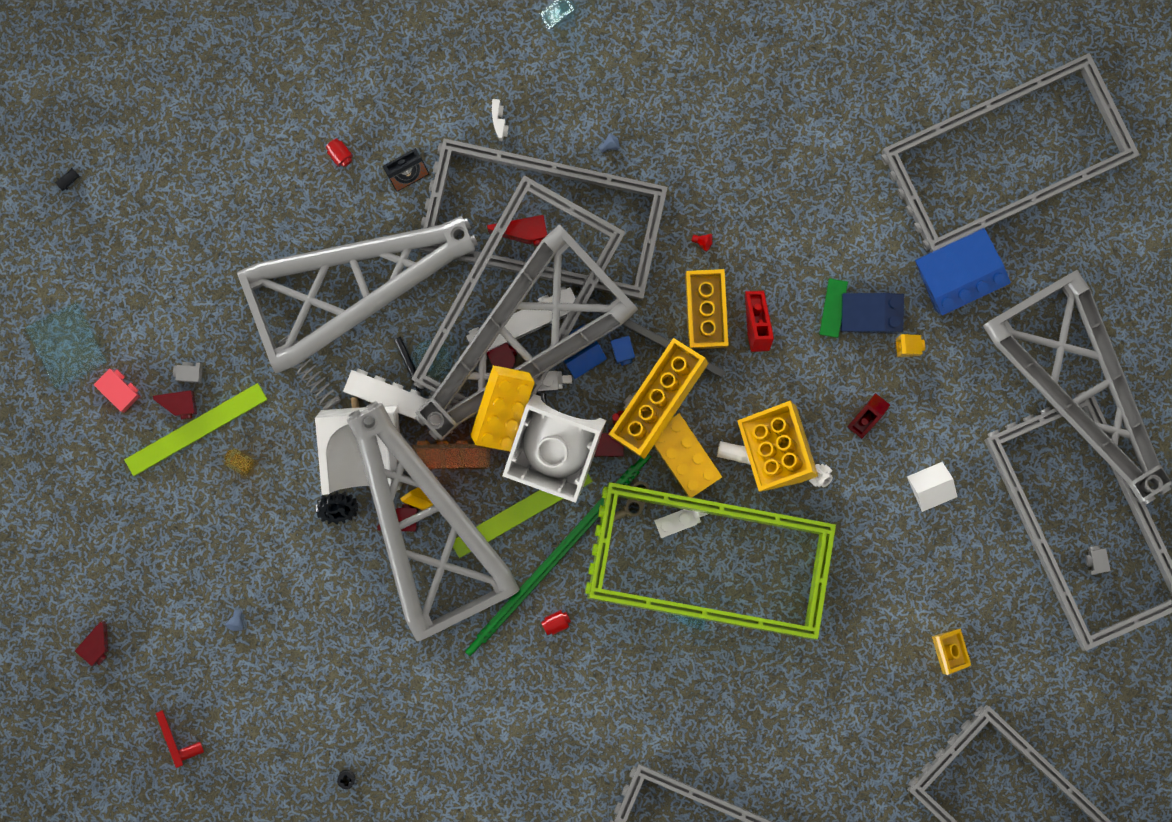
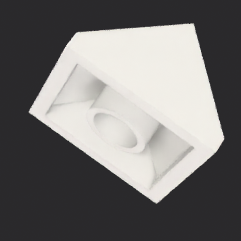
[907,462,957,512]

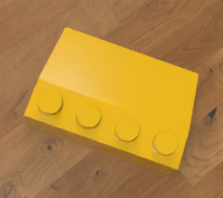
[737,401,818,492]

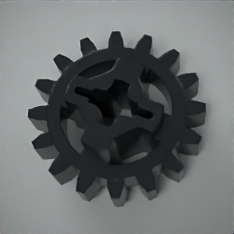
[316,491,358,525]

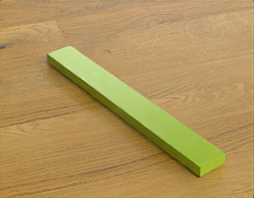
[124,383,268,477]
[453,474,593,558]

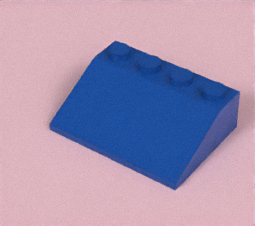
[915,228,1011,315]

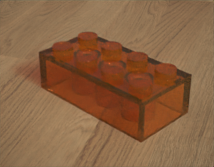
[412,440,492,469]

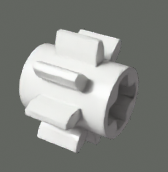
[809,464,833,487]

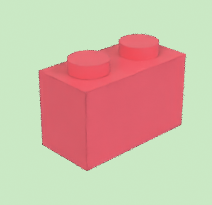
[94,368,140,413]

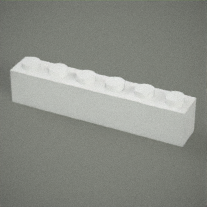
[466,287,576,352]
[343,368,453,434]

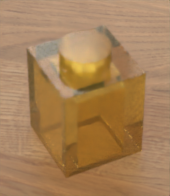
[224,448,256,477]

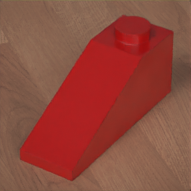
[487,215,547,246]
[745,291,774,352]

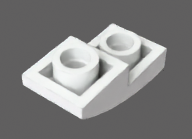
[492,99,509,142]

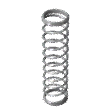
[277,335,341,410]

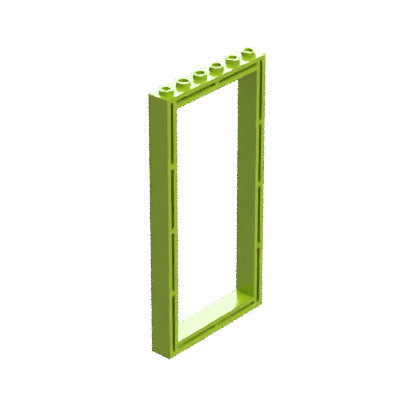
[585,482,836,640]

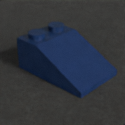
[841,293,904,334]

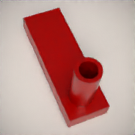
[155,710,204,768]

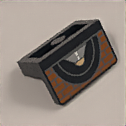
[382,148,429,192]

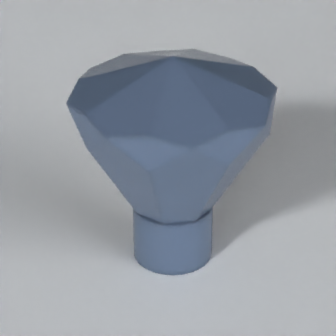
[599,133,620,153]
[225,610,243,631]

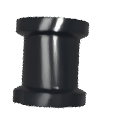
[337,769,355,789]

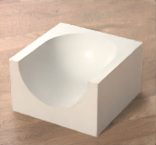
[502,394,606,503]
[315,405,403,495]

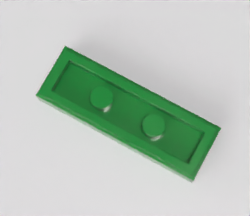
[819,278,848,338]

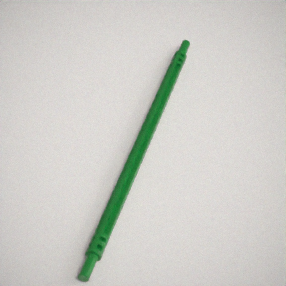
[465,454,651,657]

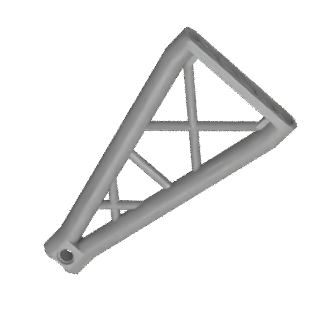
[237,216,478,374]
[415,224,638,440]
[983,270,1172,504]
[347,401,520,641]

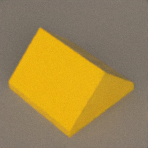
[932,628,971,675]

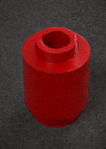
[325,138,353,167]
[541,610,571,635]

